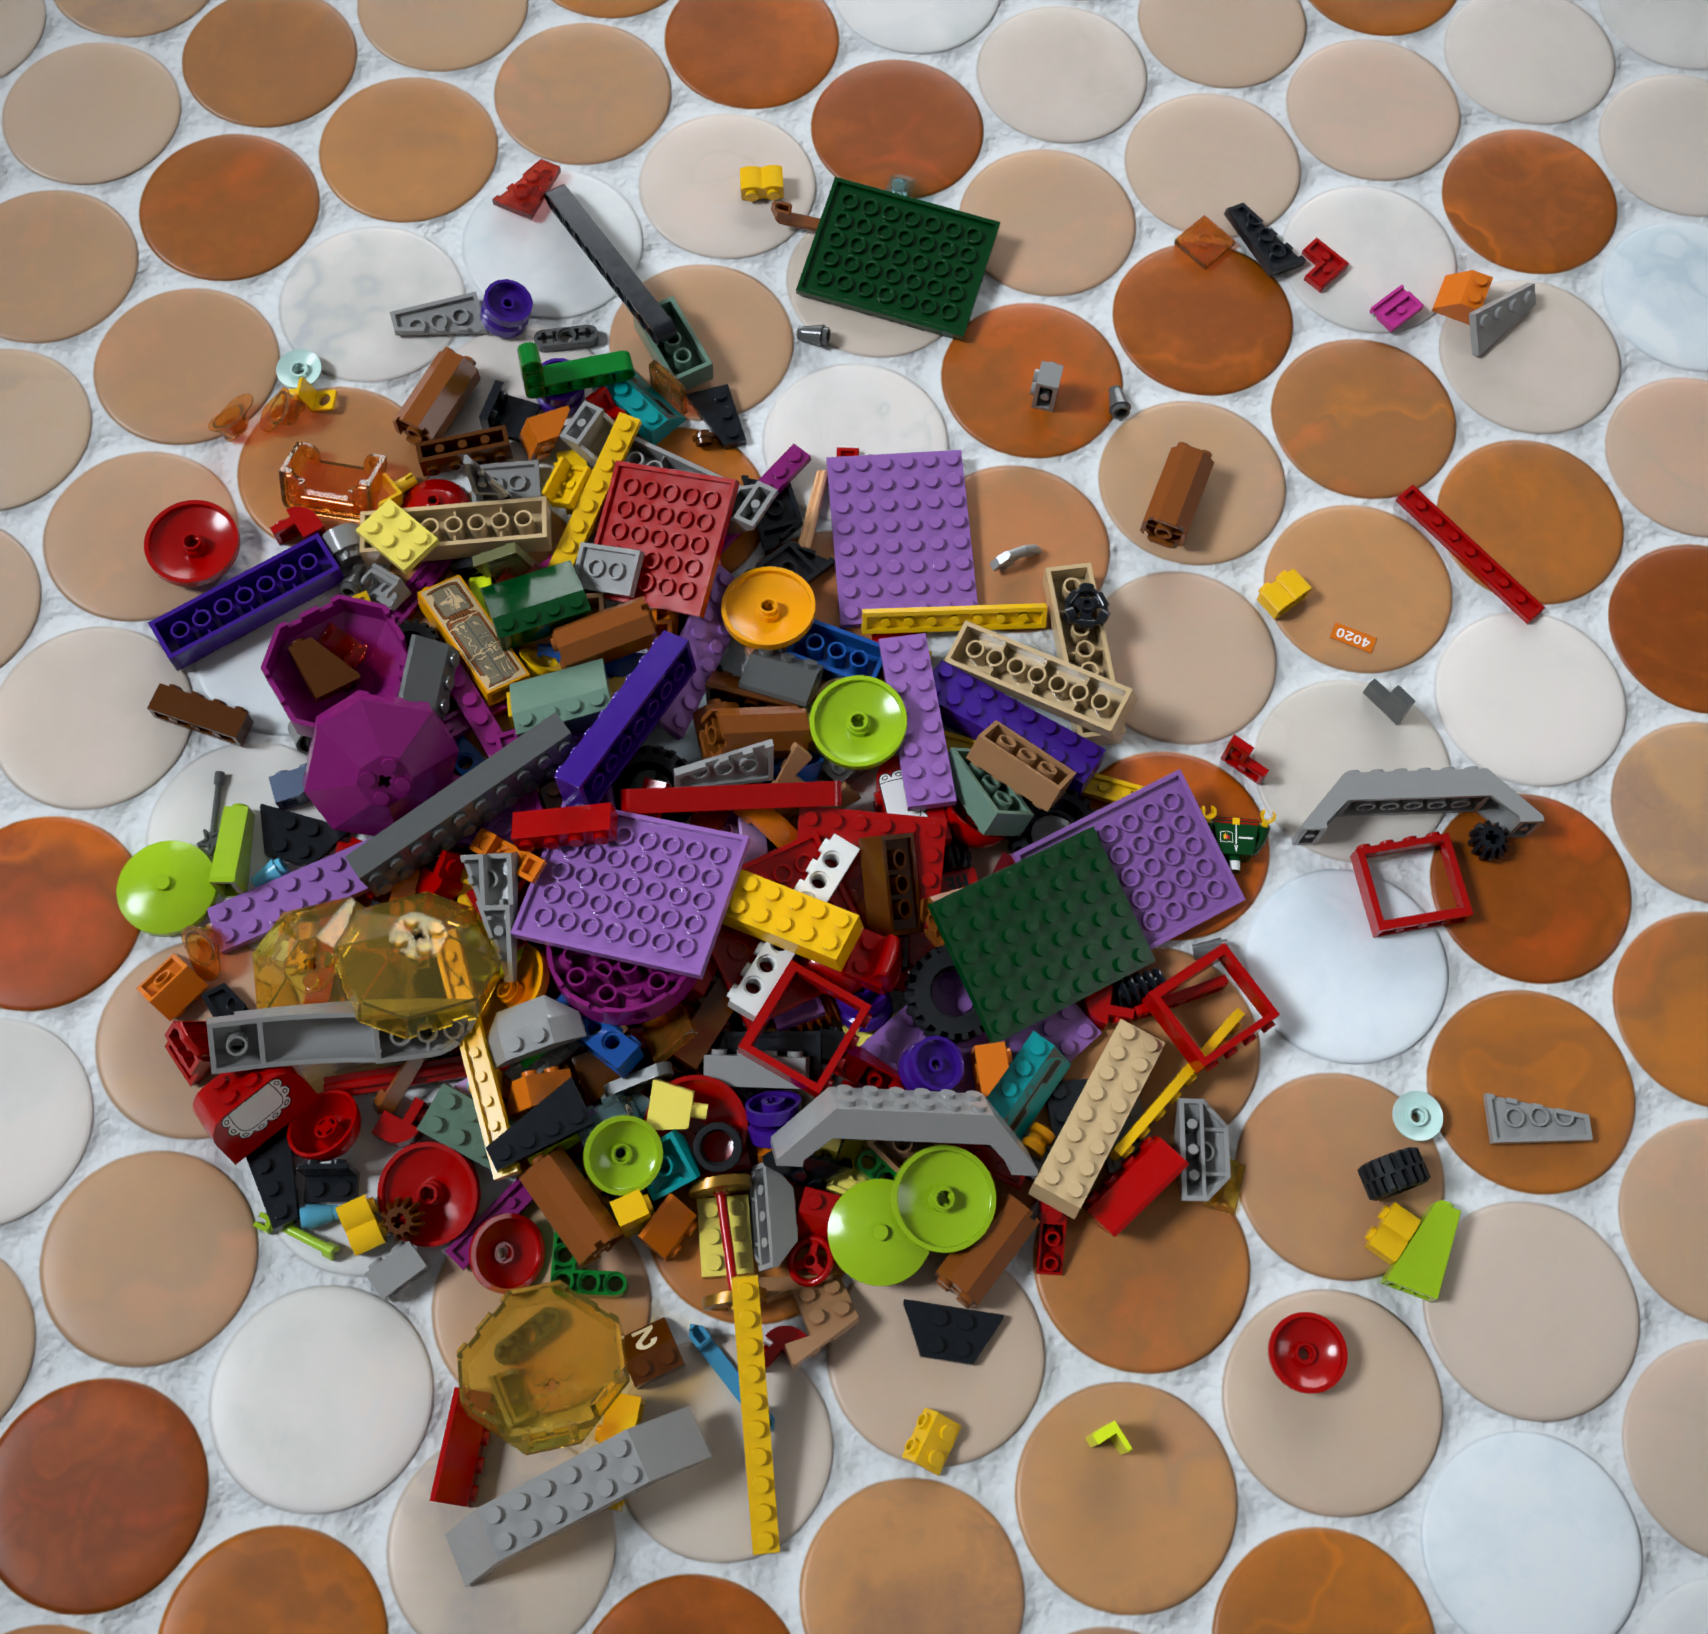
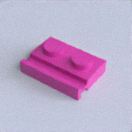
[1369,285,1424,333]

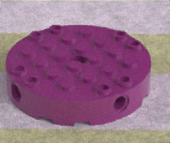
[546,945,697,1025]

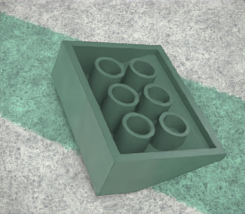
[509,658,612,737]

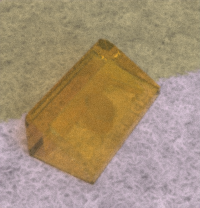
[1204,1159,1246,1215]

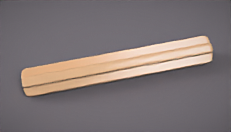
[798,470,828,549]

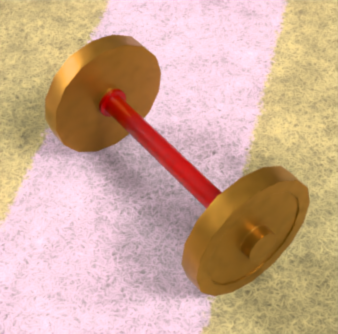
[687,1174,768,1312]

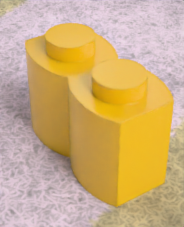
[740,165,784,202]
[1256,568,1312,620]
[335,1194,388,1256]
[1364,1202,1421,1265]

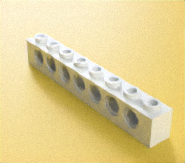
[727,833,860,1021]

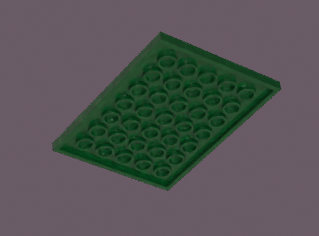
[796,177,1000,340]
[927,826,1156,1043]

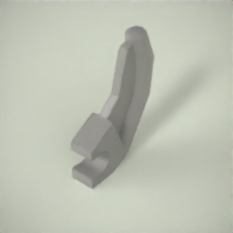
[989,544,1042,571]

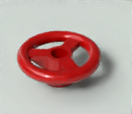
[787,1235,835,1287]

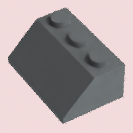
[398,634,460,721]
[738,648,824,707]

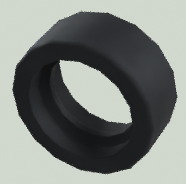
[693,1121,743,1172]

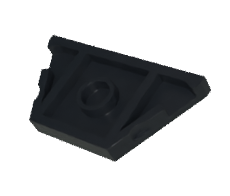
[741,475,803,555]
[755,540,835,584]
[260,804,351,867]
[903,1299,1004,1366]

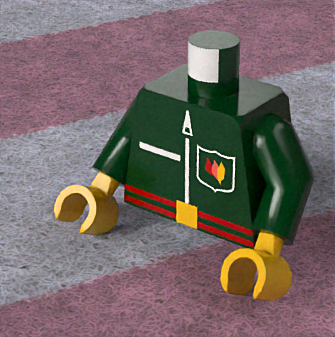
[1200,805,1276,874]

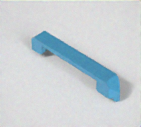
[689,1324,775,1432]

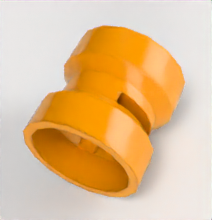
[1022,1122,1056,1158]

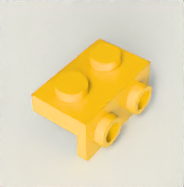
[542,457,592,509]
[902,1408,962,1476]

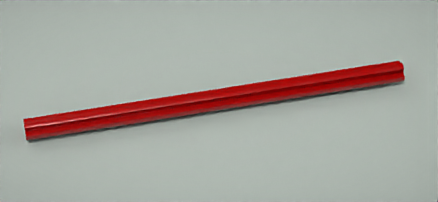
[323,1019,731,1096]

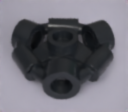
[1062,583,1111,629]

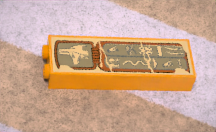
[417,575,530,707]

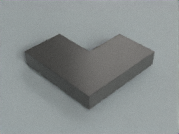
[1363,678,1416,725]

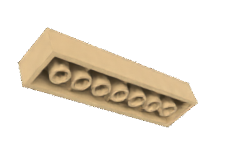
[360,496,552,566]
[1042,562,1126,746]
[944,620,1137,741]
[1028,1019,1166,1219]

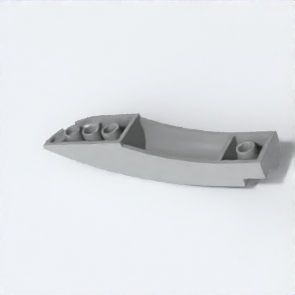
[207,999,478,1074]

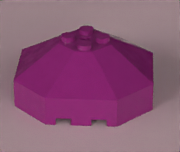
[260,594,409,738]
[303,690,459,836]

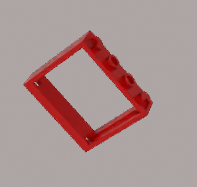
[1350,832,1473,938]
[1142,942,1280,1074]
[738,960,873,1098]

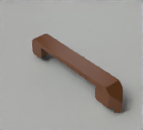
[771,201,821,232]
[373,1058,426,1114]

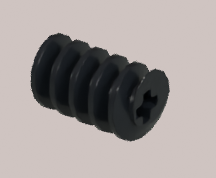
[1114,968,1166,1008]

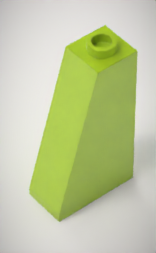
[209,803,255,898]
[1380,1200,1461,1302]

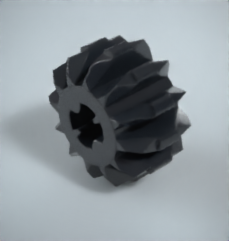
[1467,820,1511,862]
[943,844,972,873]

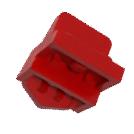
[842,928,903,996]
[164,1020,211,1087]

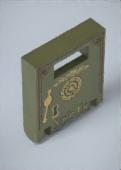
[472,542,540,584]

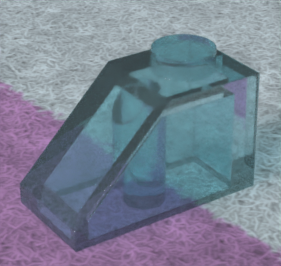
[886,173,917,197]

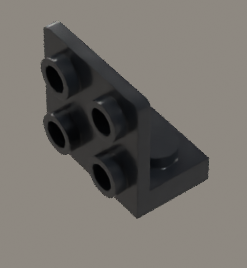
[479,380,540,443]
[296,1159,360,1204]

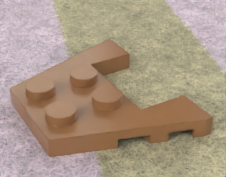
[772,742,862,830]
[758,1274,859,1370]

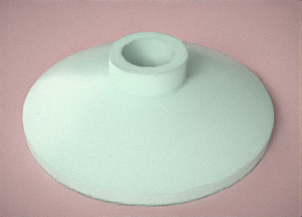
[276,349,322,389]
[1392,1091,1443,1141]

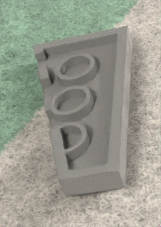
[674,739,774,787]

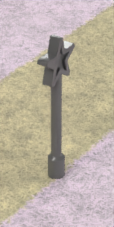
[197,771,225,856]

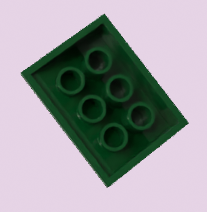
[480,560,592,651]

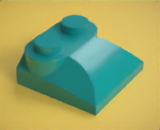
[646,1129,700,1201]

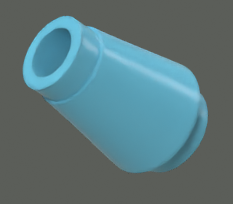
[251,857,290,888]
[299,1204,339,1230]

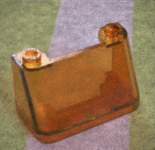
[279,441,387,522]

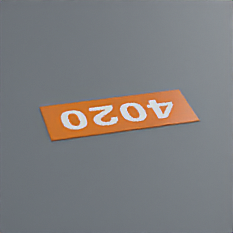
[1330,622,1377,653]

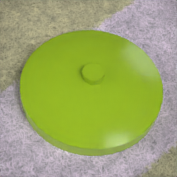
[809,675,907,770]
[116,840,218,937]
[890,1145,996,1253]
[828,1179,929,1286]

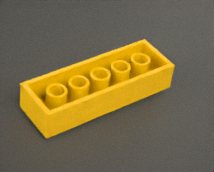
[722,869,864,972]

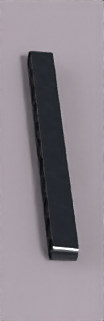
[544,184,677,345]

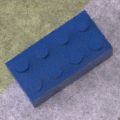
[785,619,883,681]

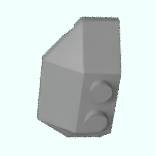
[487,995,588,1070]
[1174,1098,1231,1202]
[749,1162,798,1271]

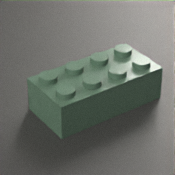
[633,296,714,396]
[948,747,1034,837]
[417,1082,517,1179]

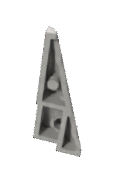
[463,455,515,502]
[460,852,519,982]

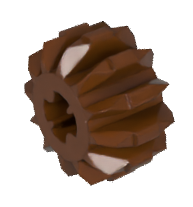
[380,1197,426,1242]

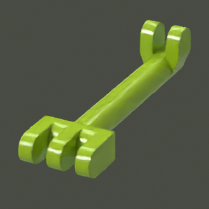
[253,1212,341,1261]

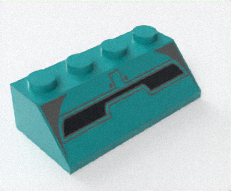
[592,372,686,445]
[987,1031,1071,1139]

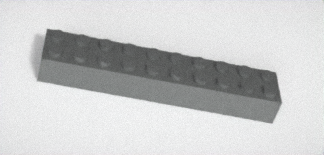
[345,712,578,897]

